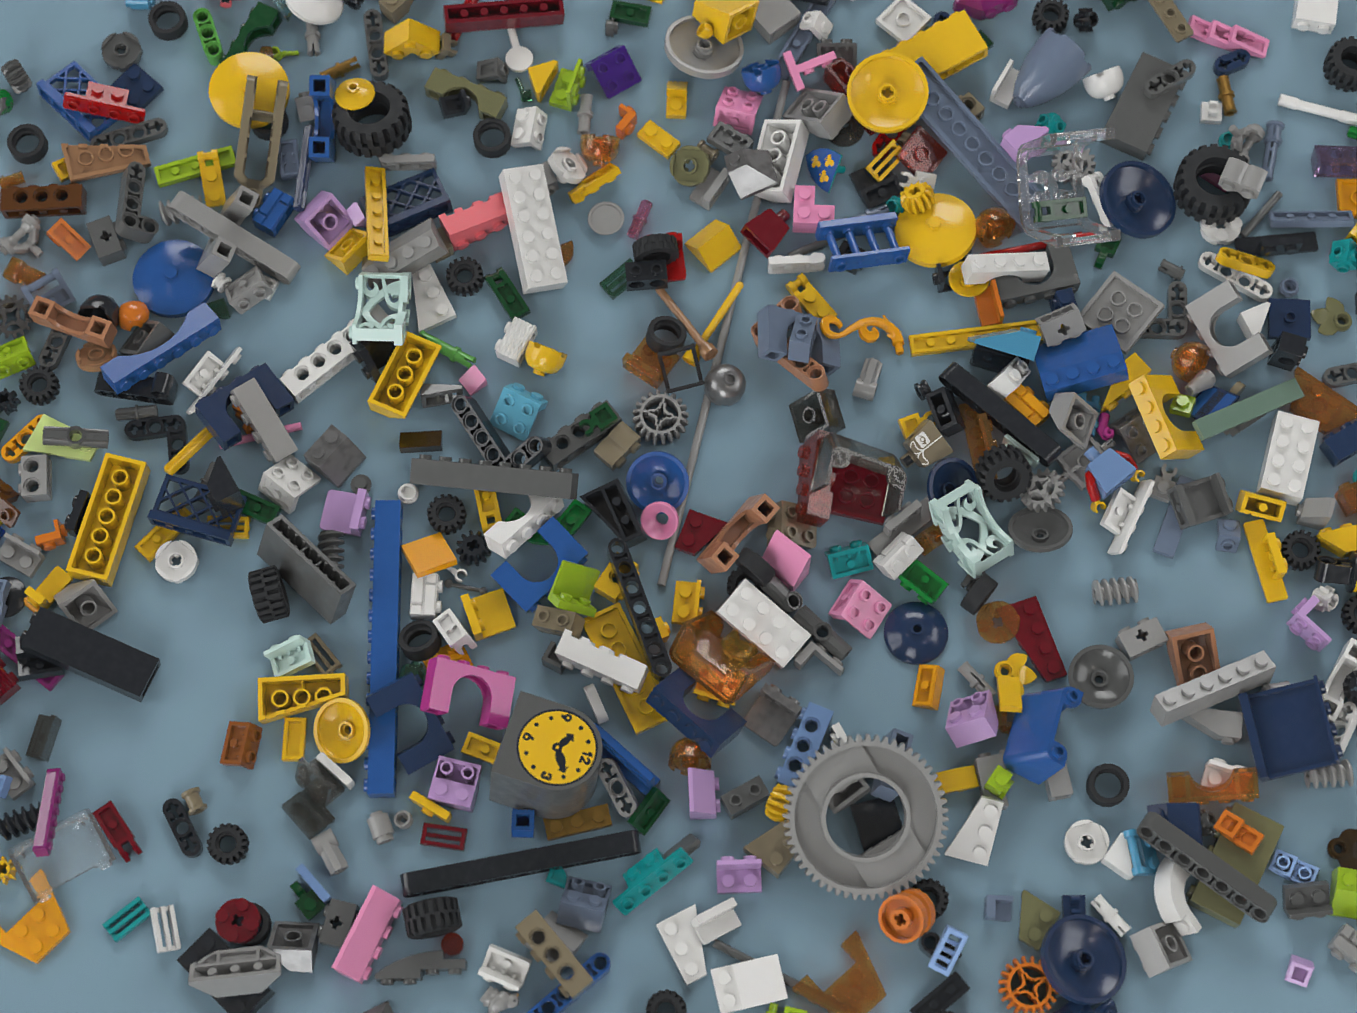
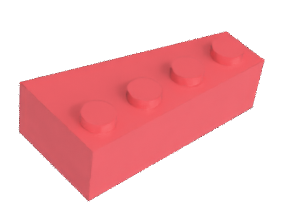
[438,192,509,252]

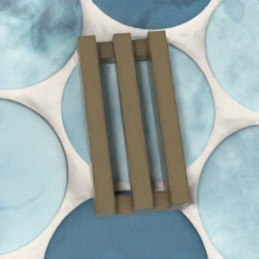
[308,632,342,674]

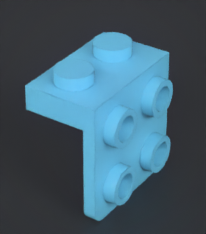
[490,383,548,441]

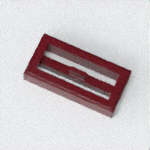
[420,822,468,852]

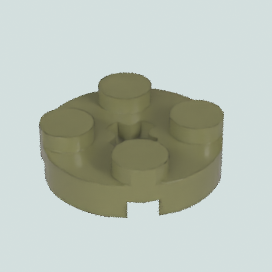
[670,145,711,187]

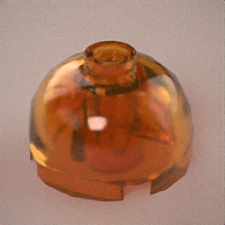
[580,134,620,167]
[975,207,1016,248]
[1170,341,1210,384]
[668,737,712,776]

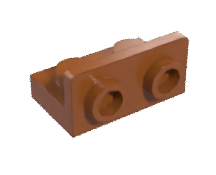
[220,721,262,770]

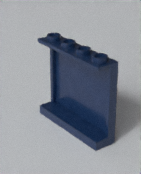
[1238,675,1343,782]

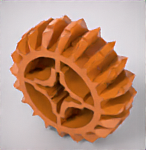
[998,956,1058,1013]

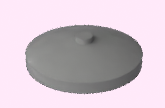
[664,15,744,79]

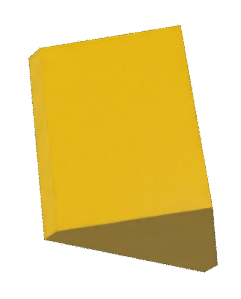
[684,219,741,273]
[324,227,367,276]

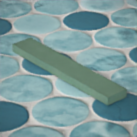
[1192,378,1305,441]

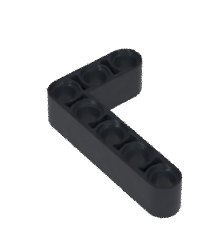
[451,395,552,468]

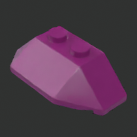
[953,0,1018,21]

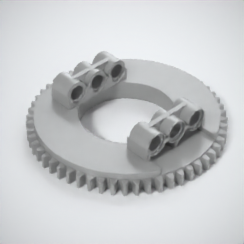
[782,734,949,901]

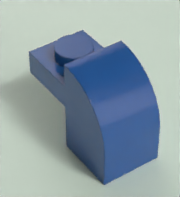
[511,808,535,838]

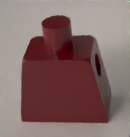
[740,208,790,259]

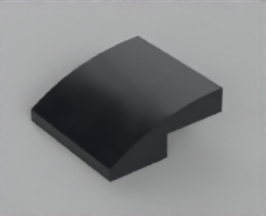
[849,158,904,209]
[15,636,64,681]
[850,798,902,852]

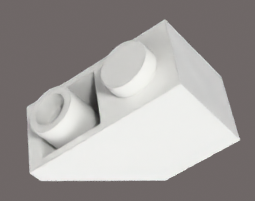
[987,356,1031,399]

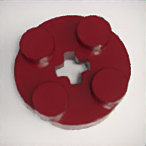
[215,898,261,944]

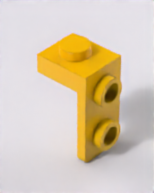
[24,566,73,609]

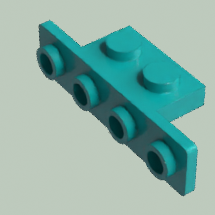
[612,847,693,915]

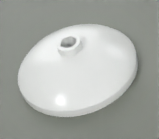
[285,0,344,25]

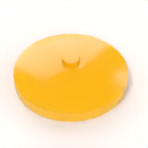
[209,52,290,129]
[847,52,929,134]
[894,193,977,268]

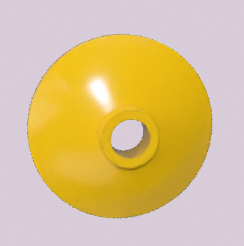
[335,78,375,110]
[948,261,989,297]

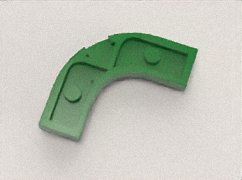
[504,499,592,545]

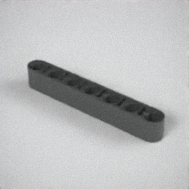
[1136,812,1277,923]

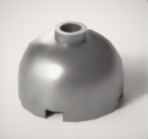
[704,364,746,406]

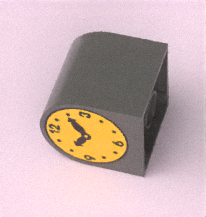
[489,691,602,819]

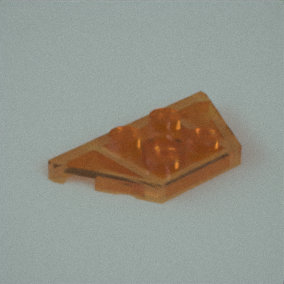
[1289,366,1357,435]

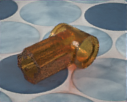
[2,257,46,290]

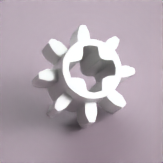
[1311,585,1339,612]

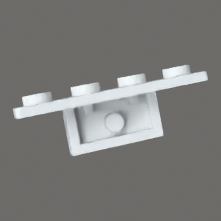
[182,346,242,415]
[1100,479,1155,555]

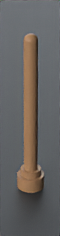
[655,289,718,361]

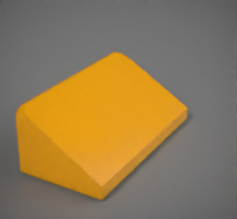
[912,664,945,711]

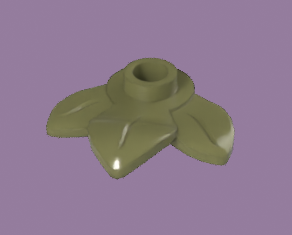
[1311,297,1352,336]

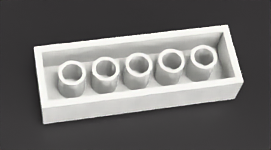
[499,164,568,294]

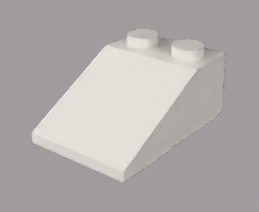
[711,954,788,1013]

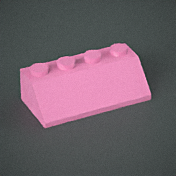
[332,885,403,984]

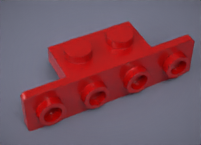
[63,81,146,124]

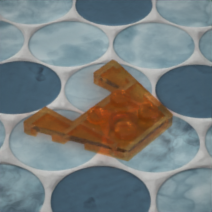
[791,931,887,1013]

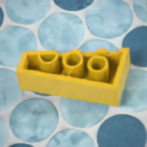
[258,673,349,725]

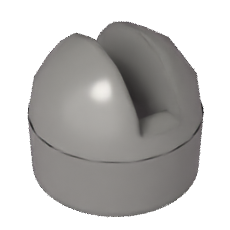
[394,810,413,830]

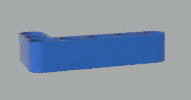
[527,952,611,1013]

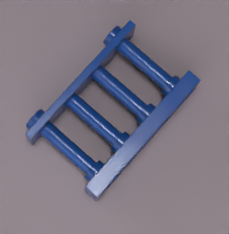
[815,212,910,272]

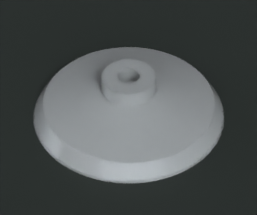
[588,202,624,235]

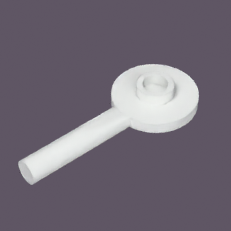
[505,28,533,72]

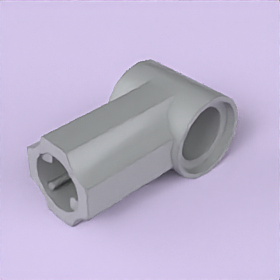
[852,358,883,402]
[311,828,349,876]

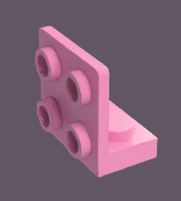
[713,86,763,135]
[828,579,892,639]

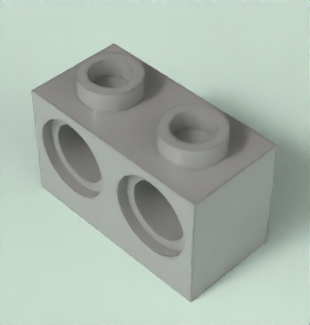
[18,454,52,503]

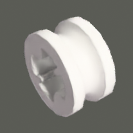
[212,272,232,293]

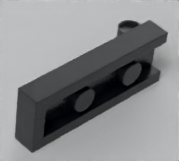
[970,344,1030,373]
[909,971,971,1013]

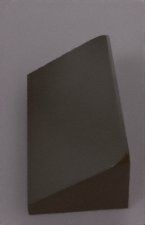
[399,430,443,453]

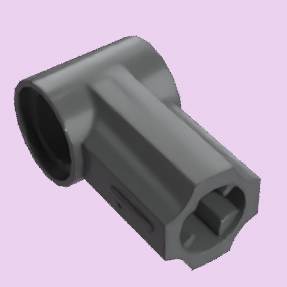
[760,575,803,614]

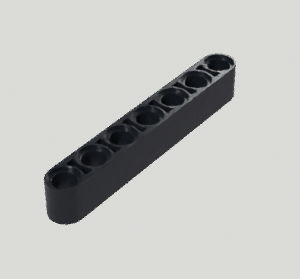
[938,362,1063,467]
[607,538,672,681]

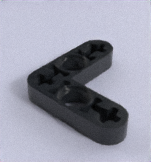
[124,415,190,475]

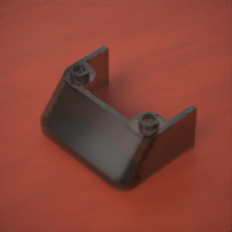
[810,433,907,517]

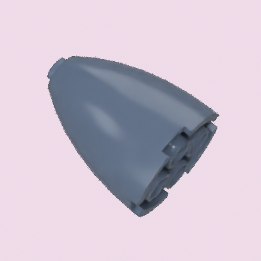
[1013,28,1092,109]

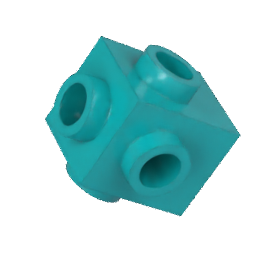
[1035,112,1067,145]
[1329,238,1357,273]

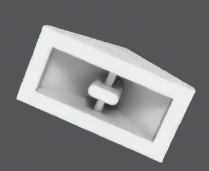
[1236,302,1271,340]
[1100,833,1134,880]

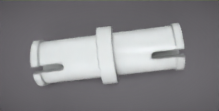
[1090,894,1132,937]

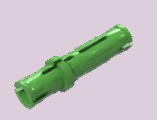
[419,330,476,369]

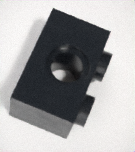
[1267,331,1308,372]
[925,386,966,437]

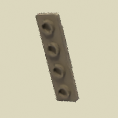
[1148,0,1194,43]

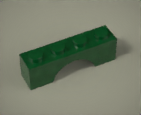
[220,1,282,64]

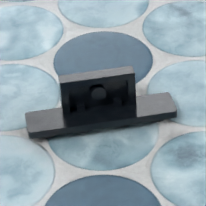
[1234,231,1318,257]

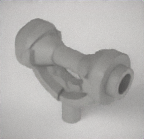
[1229,124,1265,164]
[0,213,44,258]

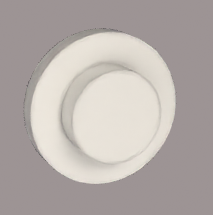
[398,483,419,504]

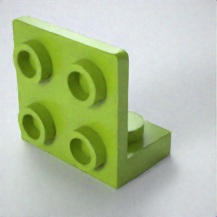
[549,58,586,112]
[547,560,600,618]

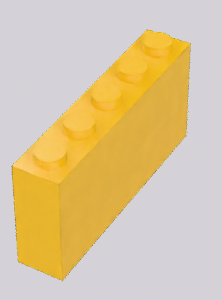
[881,10,988,80]

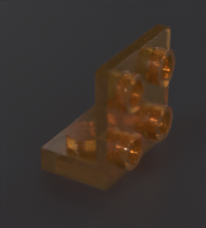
[622,336,680,390]

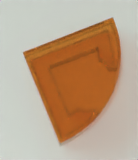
[560,240,574,266]

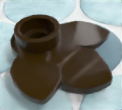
[1327,829,1357,870]

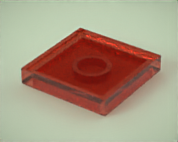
[895,125,948,176]

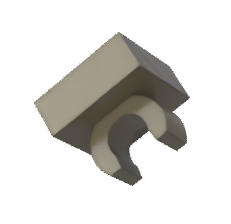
[435,32,457,60]

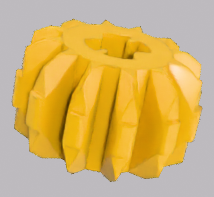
[900,181,935,215]
[765,784,791,822]

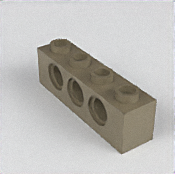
[515,910,594,1000]

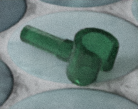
[515,78,532,102]

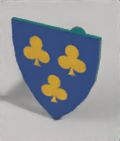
[805,148,846,193]

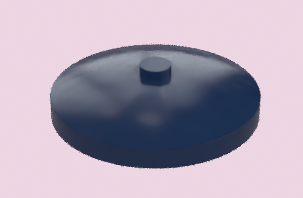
[1099,161,1176,239]
[1040,914,1127,1005]

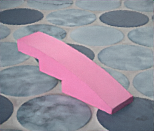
[1188,15,1270,59]

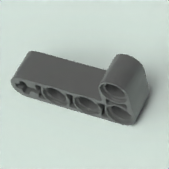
[115,161,159,244]

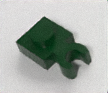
[579,402,618,437]

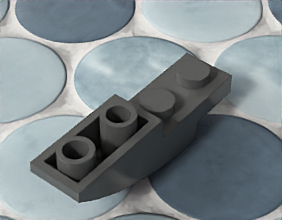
[375,950,467,985]

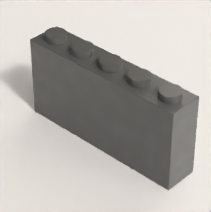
[1099,52,1187,161]
[257,514,356,624]

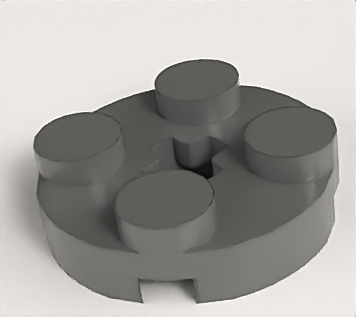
[101,31,143,72]

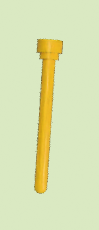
[682,281,744,367]

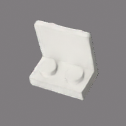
[258,454,321,514]

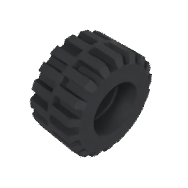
[1323,36,1357,92]
[975,444,1033,503]
[248,565,290,624]
[402,896,463,939]

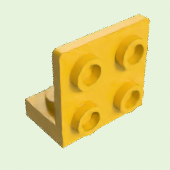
[460,588,516,642]

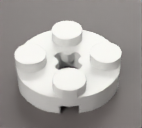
[547,147,587,184]
[1200,217,1243,246]
[155,540,199,584]
[1064,820,1109,865]

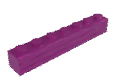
[32,768,66,857]

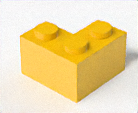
[384,18,440,60]

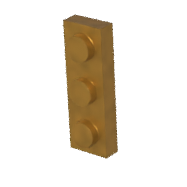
[543,804,613,841]

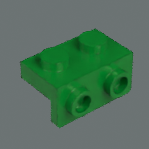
[898,558,949,605]

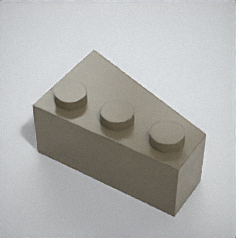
[743,819,797,879]

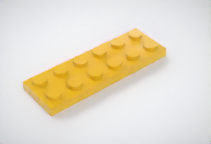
[583,602,667,735]

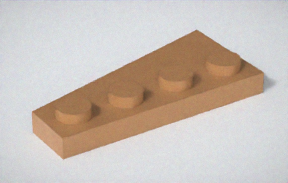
[61,143,151,183]

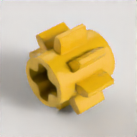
[0,856,20,885]

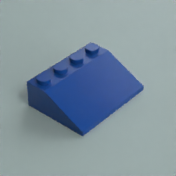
[1035,324,1129,403]

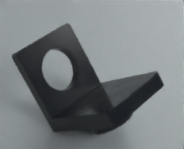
[932,263,953,293]

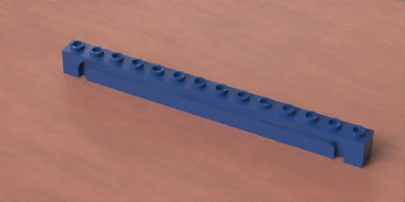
[364,500,403,798]

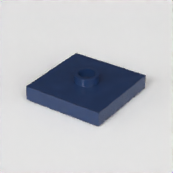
[1267,298,1311,341]

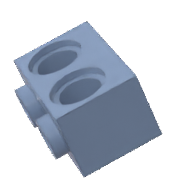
[788,314,818,363]

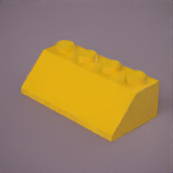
[367,331,442,419]

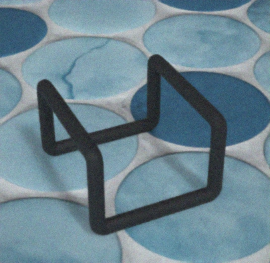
[657,343,705,393]

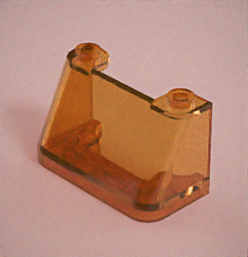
[669,610,776,704]

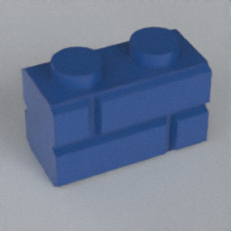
[252,188,294,237]

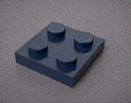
[110,63,164,109]

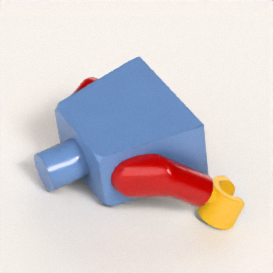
[1084,446,1145,513]

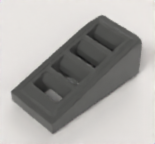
[420,384,463,408]

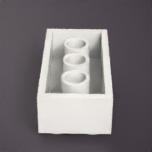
[1256,411,1320,506]
[715,579,811,669]

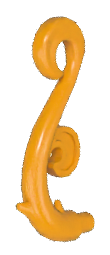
[820,315,905,355]

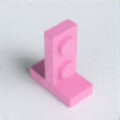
[782,50,837,92]

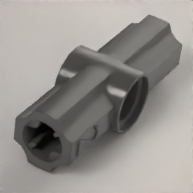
[43,426,109,449]
[792,605,852,661]

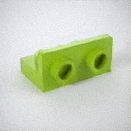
[0,336,36,380]

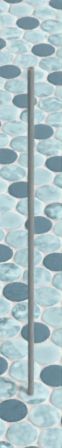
[657,80,790,587]

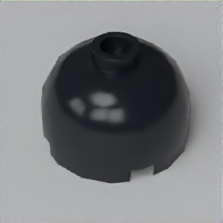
[78,294,119,328]

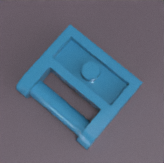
[1123,829,1160,876]

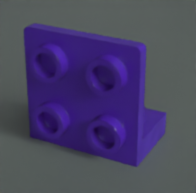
[585,45,642,99]

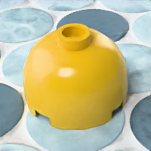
[525,340,567,377]

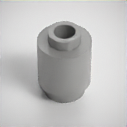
[367,810,394,845]

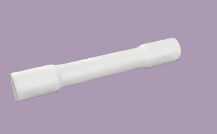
[1278,94,1357,126]

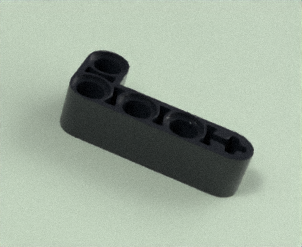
[94,371,178,406]

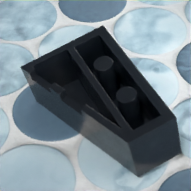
[580,478,647,549]

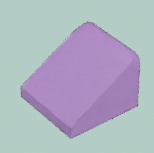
[346,202,366,228]
[1284,955,1314,988]

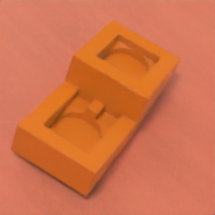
[1213,809,1264,856]

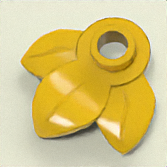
[994,653,1037,696]

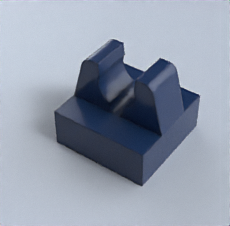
[1062,895,1086,918]

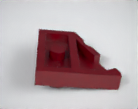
[675,509,728,556]

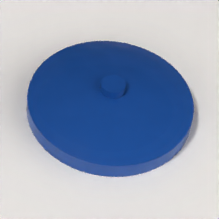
[133,240,215,318]

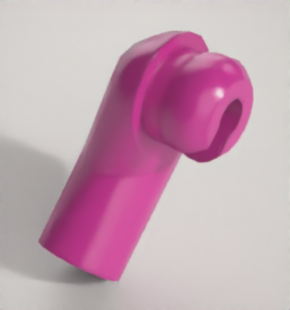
[1096,412,1115,441]

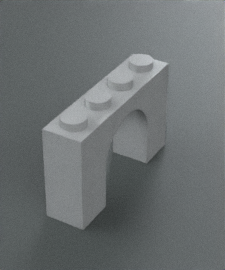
[196,185,259,278]
[1185,280,1274,379]
[973,743,1074,810]

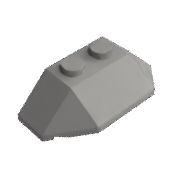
[188,946,282,998]

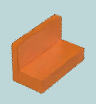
[974,279,1004,326]

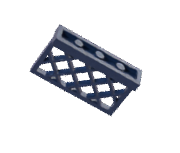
[359,168,453,238]
[147,474,247,547]

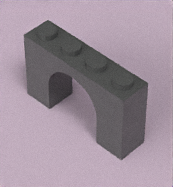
[990,239,1081,309]

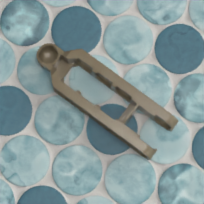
[234,75,288,209]

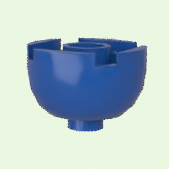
[741,59,782,95]

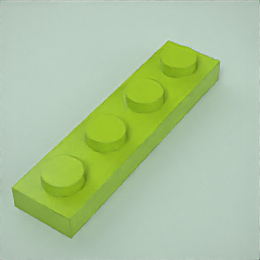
[153,145,236,188]

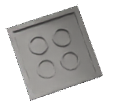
[1080,271,1165,355]

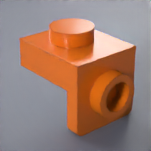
[615,103,637,140]
[34,519,68,551]

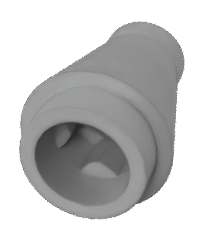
[1184,369,1216,396]

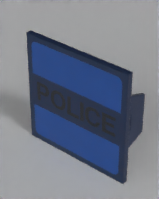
[1190,386,1240,420]

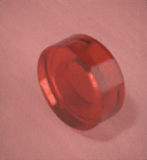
[441,933,464,956]

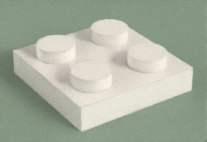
[875,0,932,42]

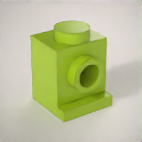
[983,765,1014,800]

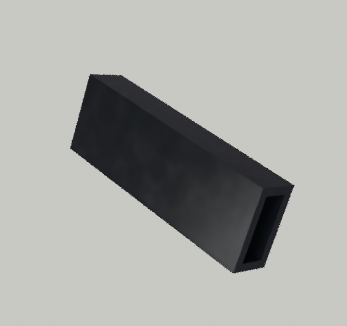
[19,607,161,702]

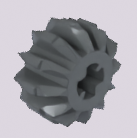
[1,59,32,94]

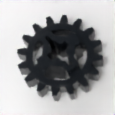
[0,295,34,339]

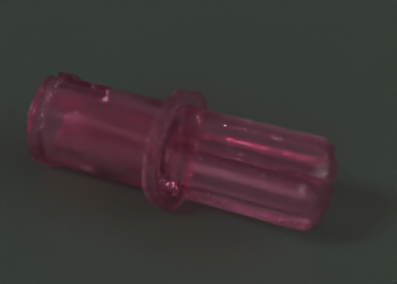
[626,199,653,240]

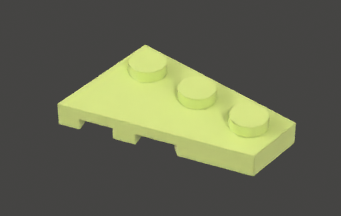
[23,414,98,462]

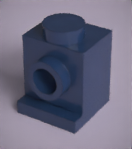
[1048,288,1077,312]

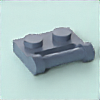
[20,267,76,307]

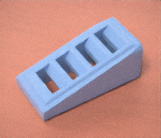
[928,924,969,977]

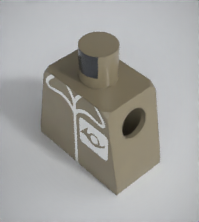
[899,419,954,468]

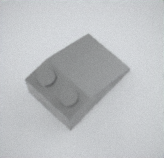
[782,88,853,140]

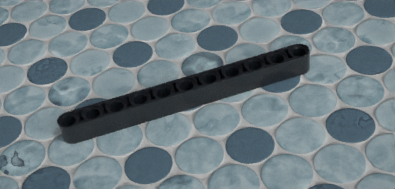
[400,830,642,898]

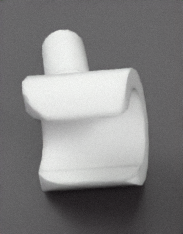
[446,567,467,583]

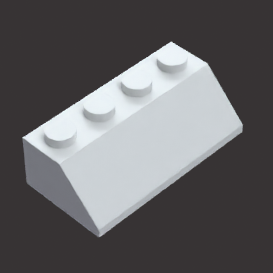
[755,119,810,203]

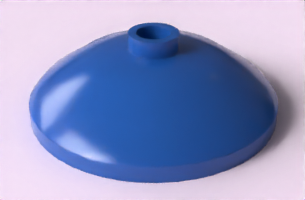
[626,451,689,514]

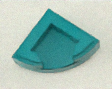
[545,866,568,889]

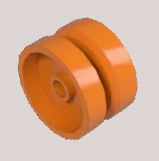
[878,888,936,944]

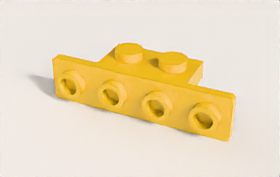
[1243,519,1288,604]

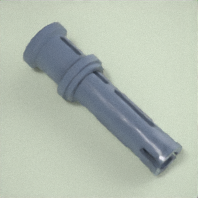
[1262,120,1285,182]

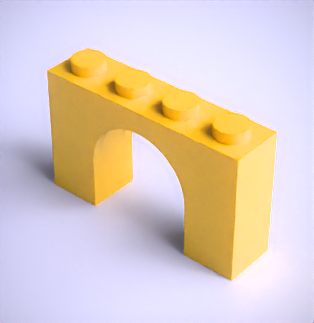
[1128,374,1204,460]

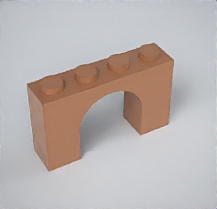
[696,493,780,574]

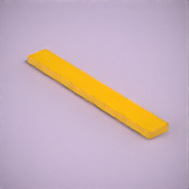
[908,320,1063,357]

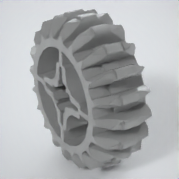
[632,390,689,446]

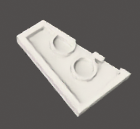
[412,264,457,333]
[944,795,1004,866]
[656,904,707,985]

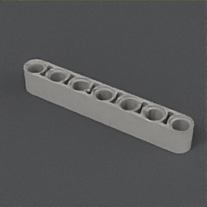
[168,191,300,285]

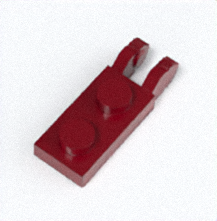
[92,801,143,863]

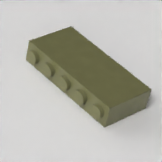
[1186,802,1285,928]

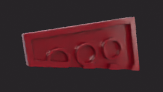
[995,596,1068,683]

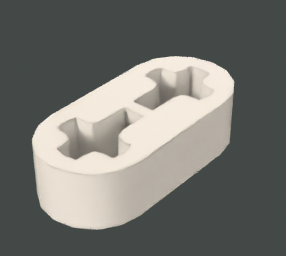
[583,683,609,724]

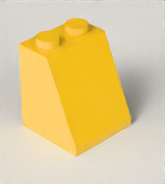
[692,0,760,44]

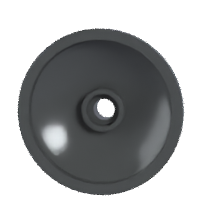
[1008,507,1073,553]
[1068,645,1134,709]

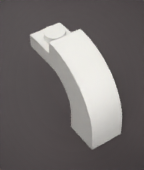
[1154,856,1202,936]

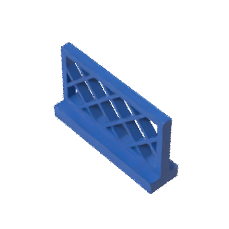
[36,61,118,142]
[593,722,660,796]

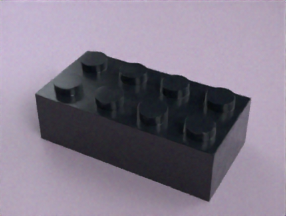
[177,927,275,1013]

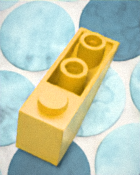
[1100,352,1152,413]

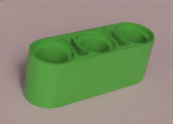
[193,8,225,66]

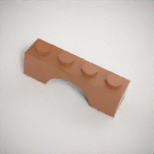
[28,295,118,349]

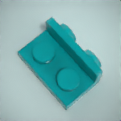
[824,540,874,580]

